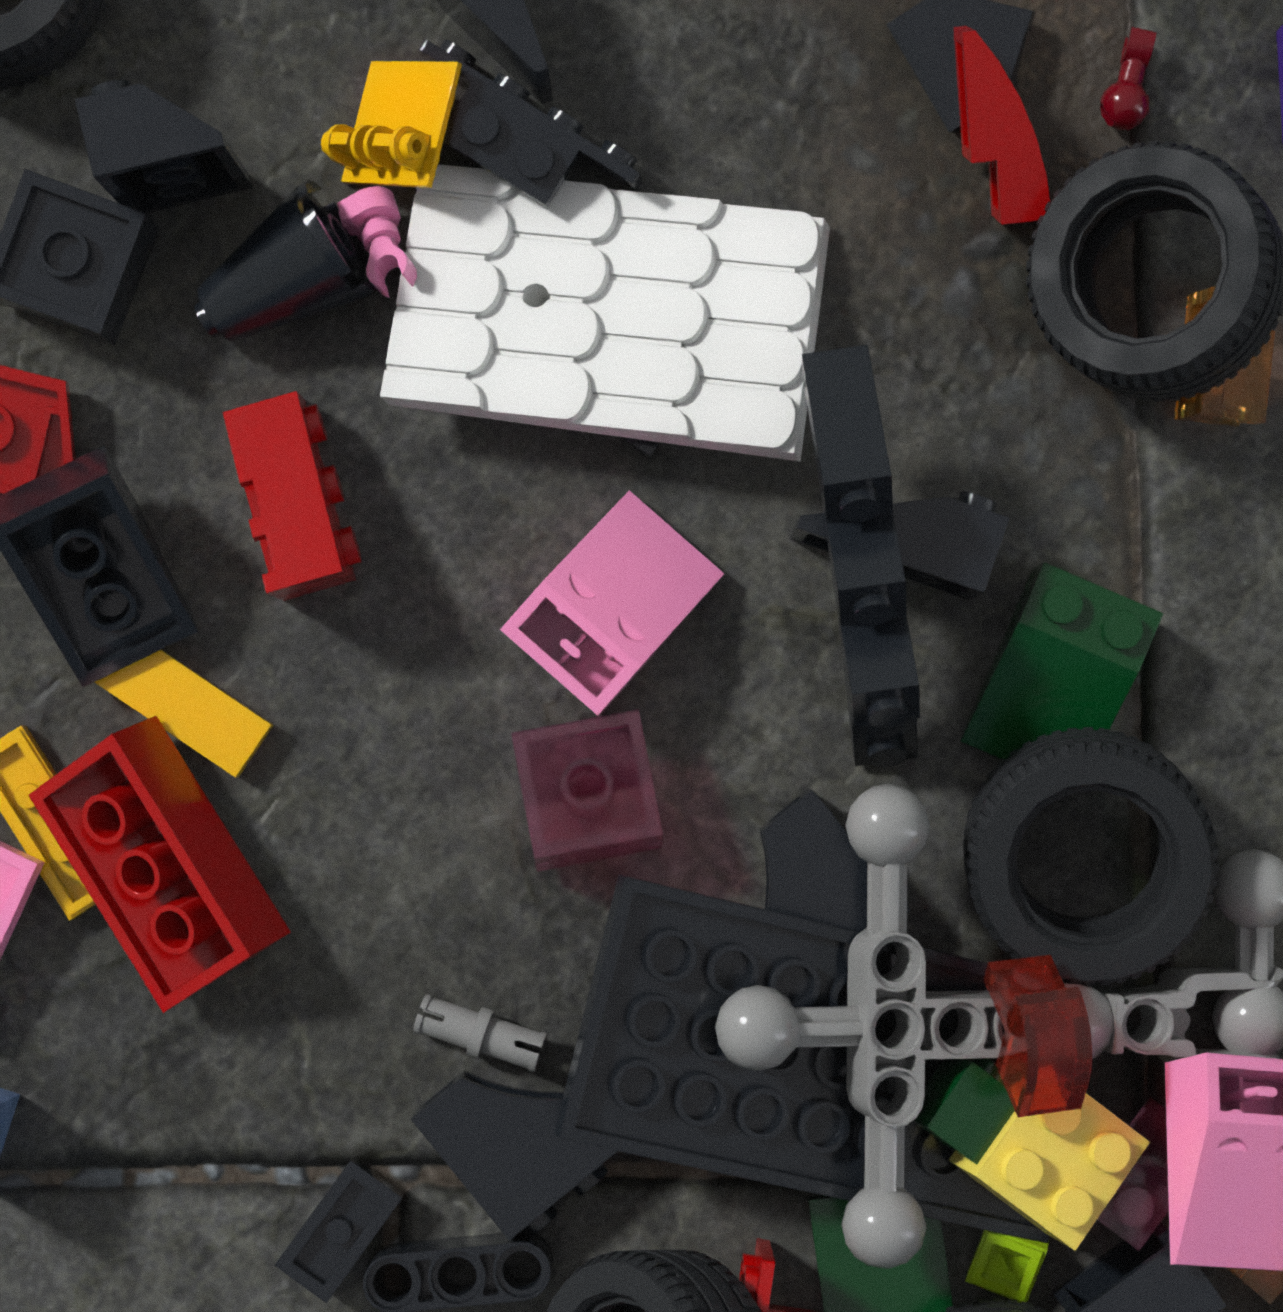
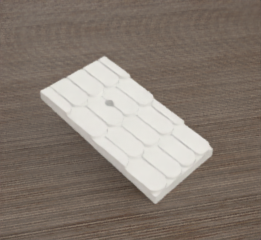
[380,164,830,462]

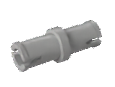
[413,993,548,1073]

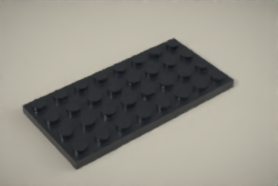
[554,874,1097,1243]

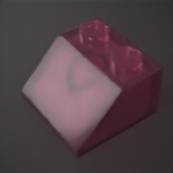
[511,709,663,872]

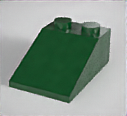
[959,562,1164,760]

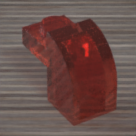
[984,955,1092,1118]

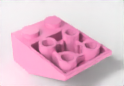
[500,490,725,717]
[1165,1053,1283,1271]

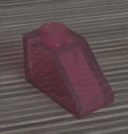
[1097,1097,1169,1251]

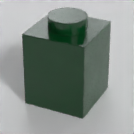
[913,1058,1022,1165]

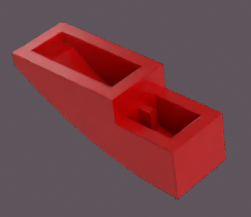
[953,26,1050,225]

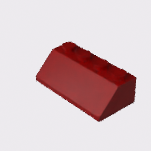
[28,716,291,1013]

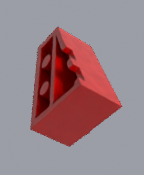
[222,391,362,601]

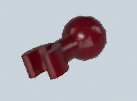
[1100,27,1157,130]

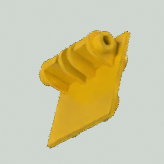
[321,61,462,188]

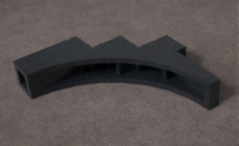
[802,345,920,767]

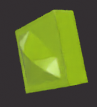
[965,1230,1049,1303]

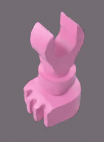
[337,186,417,298]

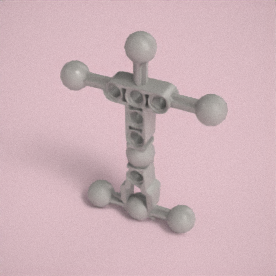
[715,783,1283,1269]

